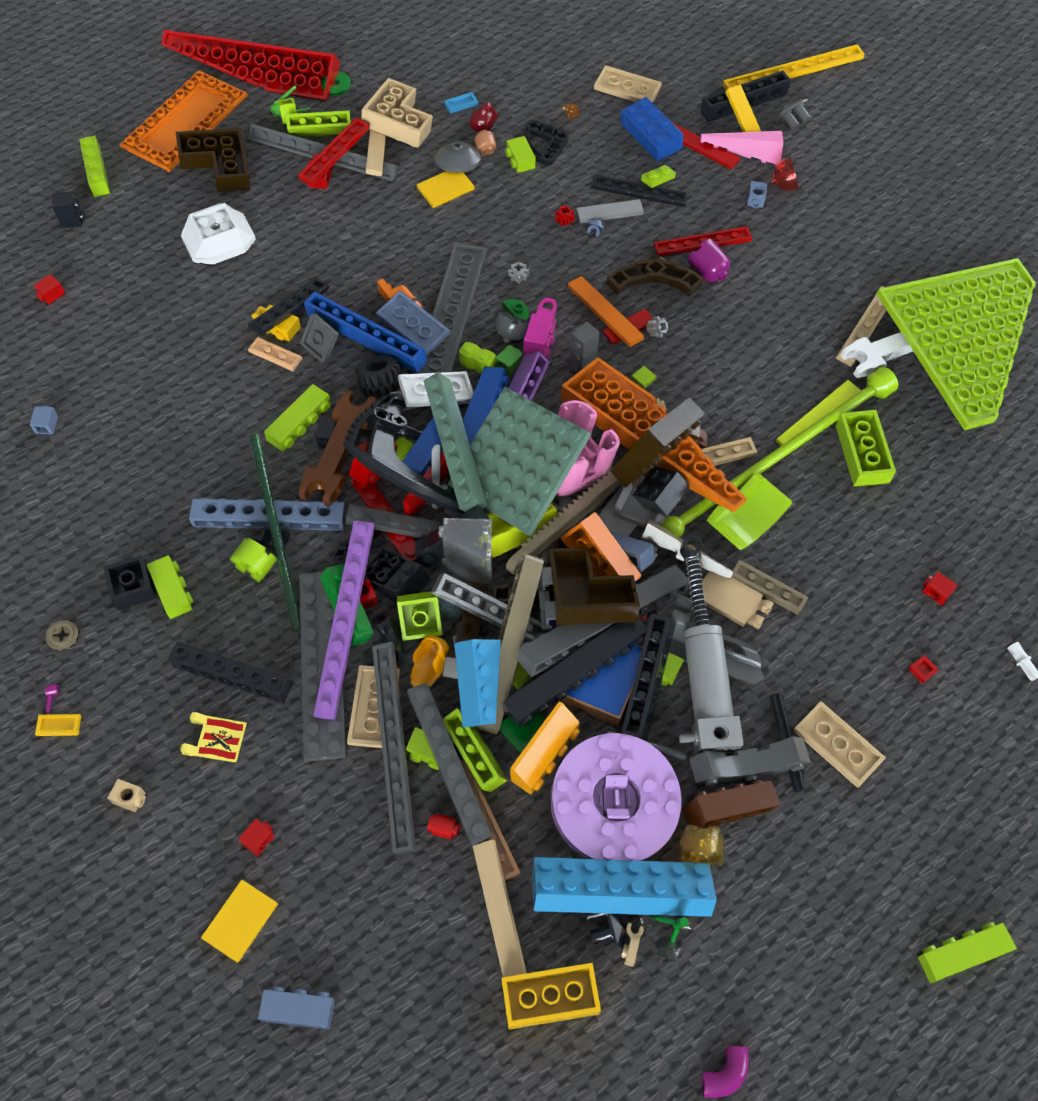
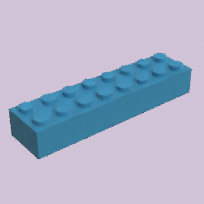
[532,857,717,917]

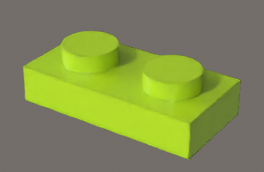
[641,165,676,188]

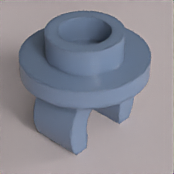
[587,219,604,237]

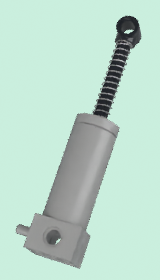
[679,535,744,755]

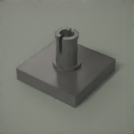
[300,314,339,364]

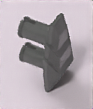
[774,99,811,130]

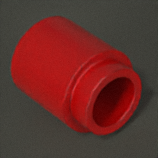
[427,813,460,840]

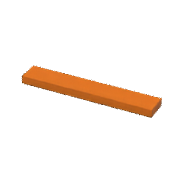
[568,276,644,347]

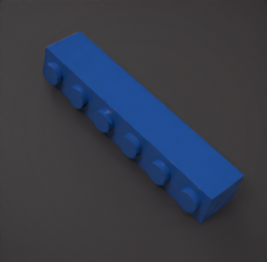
[462,367,509,445]

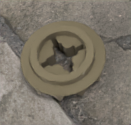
[45,620,79,651]

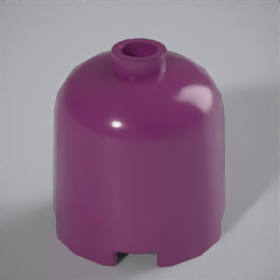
[687,239,730,283]

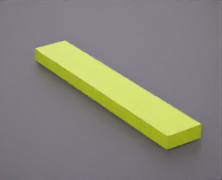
[776,380,861,446]

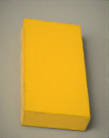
[35,714,81,736]

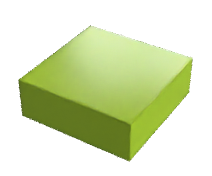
[631,366,657,389]

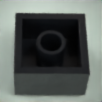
[632,466,690,516]
[103,555,157,610]

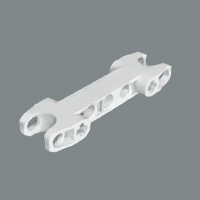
[840,332,913,378]

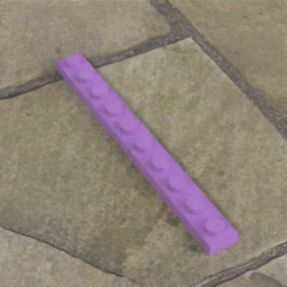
[313,521,375,720]

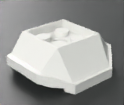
[181,203,256,264]

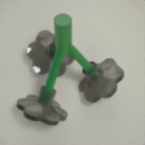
[638,914,697,961]

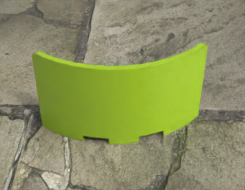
[706,474,792,550]

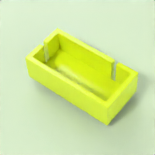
[476,504,557,558]

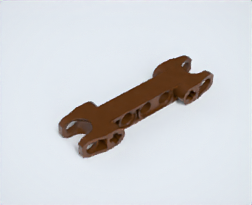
[299,390,376,507]

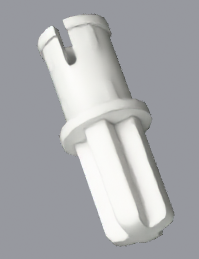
[1007,642,1038,681]

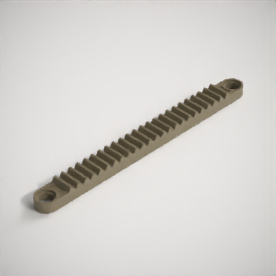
[506,463,622,575]

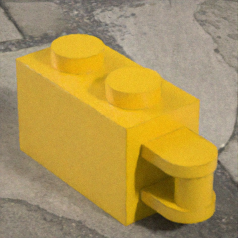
[252,304,301,342]

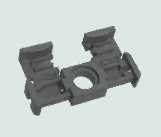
[538,567,556,634]

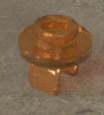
[563,103,579,120]

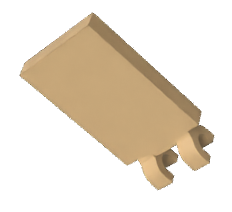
[702,571,774,630]

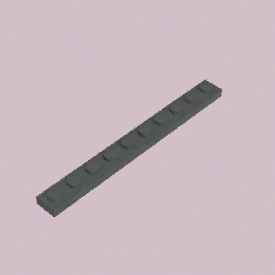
[248,124,398,181]
[372,642,416,854]

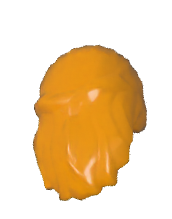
[410,635,449,687]

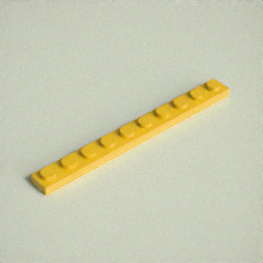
[722,44,864,90]

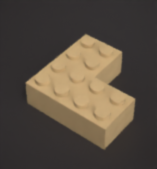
[361,78,433,148]

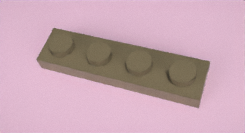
[731,560,809,615]

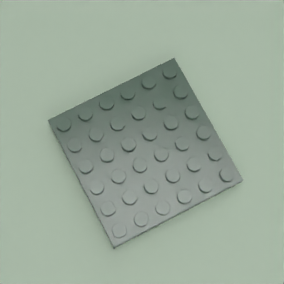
[447,387,591,536]

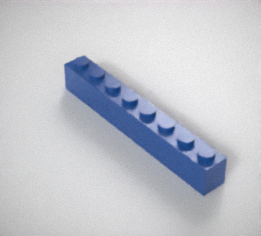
[304,292,427,374]

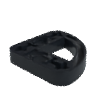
[523,120,569,166]

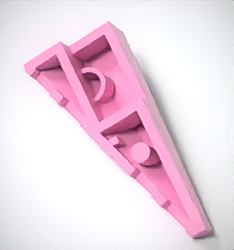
[700,131,783,166]

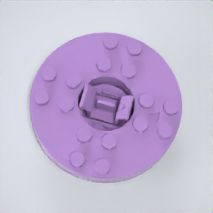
[550,733,681,861]

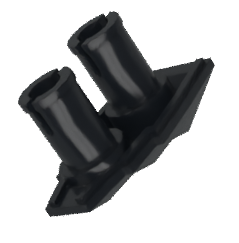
[585,913,626,949]

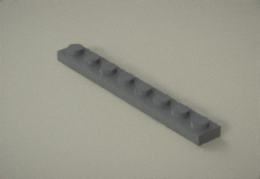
[407,682,492,847]

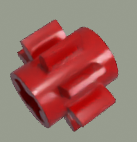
[555,206,575,226]

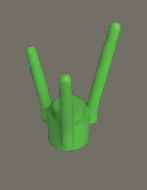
[269,86,310,117]

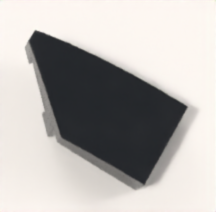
[247,526,290,551]

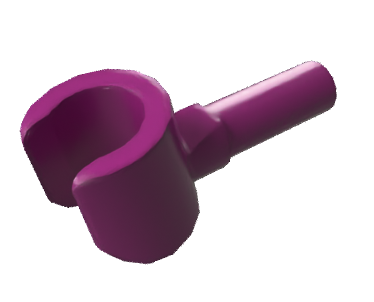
[44,684,59,713]

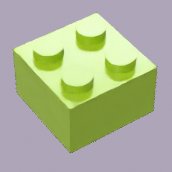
[397,591,443,641]

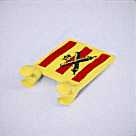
[180,712,247,762]

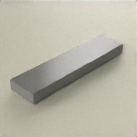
[577,199,644,223]

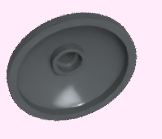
[434,141,481,173]

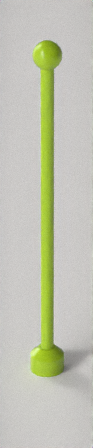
[661,367,898,537]

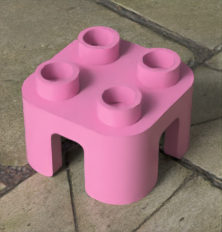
[555,400,620,497]

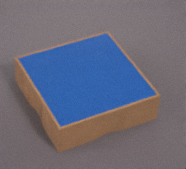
[553,645,643,727]

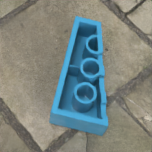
[454,639,501,727]

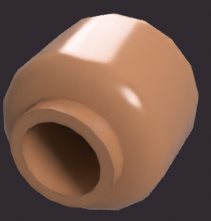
[474,130,496,155]

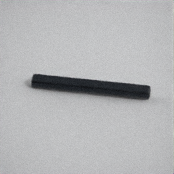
[770,693,806,792]

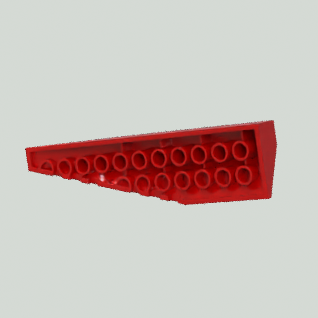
[161,30,340,101]

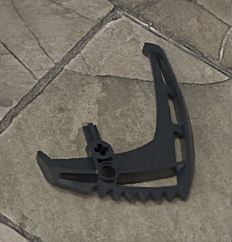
[343,393,465,514]

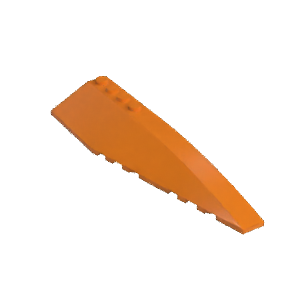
[560,357,747,512]

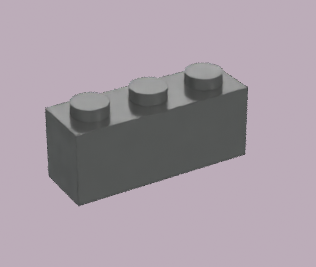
[569,322,600,372]

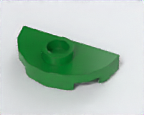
[502,299,529,321]

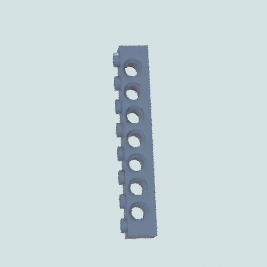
[189,498,346,531]

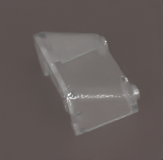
[439,518,493,587]

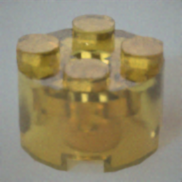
[679,825,724,869]

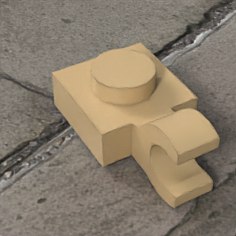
[621,923,644,967]

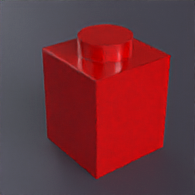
[33,274,65,305]

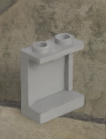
[613,483,665,528]

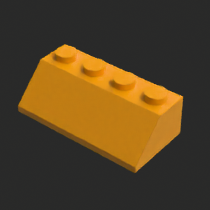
[510,701,580,795]

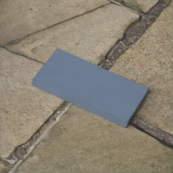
[376,291,450,356]

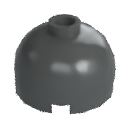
[495,312,529,343]

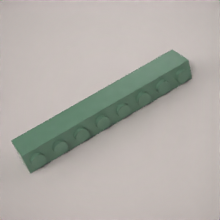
[424,372,488,512]

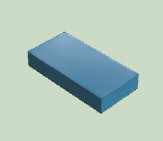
[444,92,478,114]

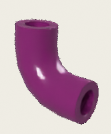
[702,1046,749,1098]

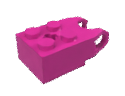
[523,298,557,360]

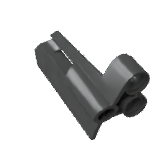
[669,595,764,686]

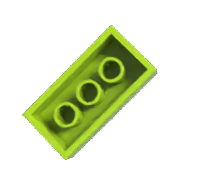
[835,410,896,487]

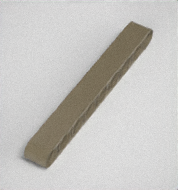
[475,553,544,735]

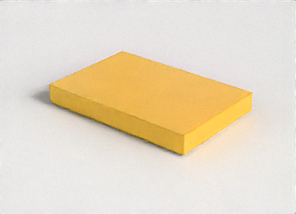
[417,171,474,208]
[201,880,278,963]

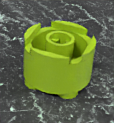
[230,538,277,582]

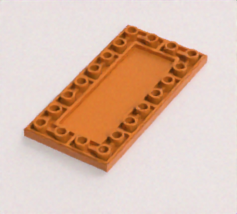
[119,70,248,172]

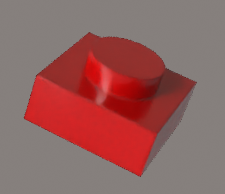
[908,655,939,684]

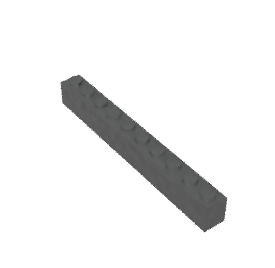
[517,565,690,677]

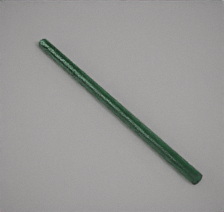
[250,434,301,632]

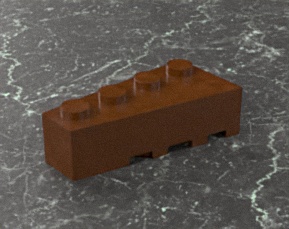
[682,779,781,834]

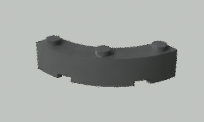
[690,736,811,787]

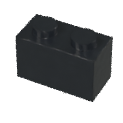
[52,192,85,228]

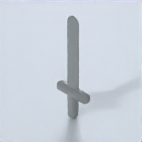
[431,445,448,509]

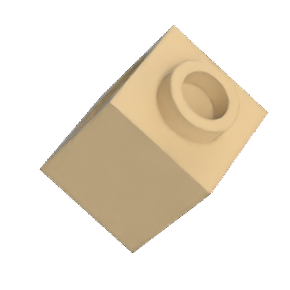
[107,779,146,812]

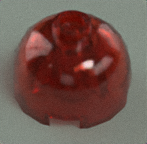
[771,157,799,191]

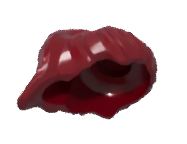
[470,102,498,132]

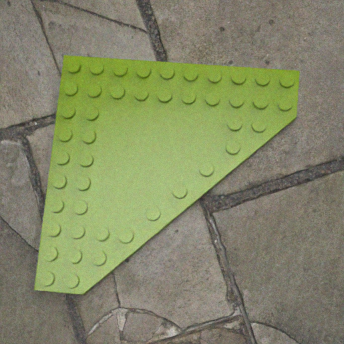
[876,258,1036,430]

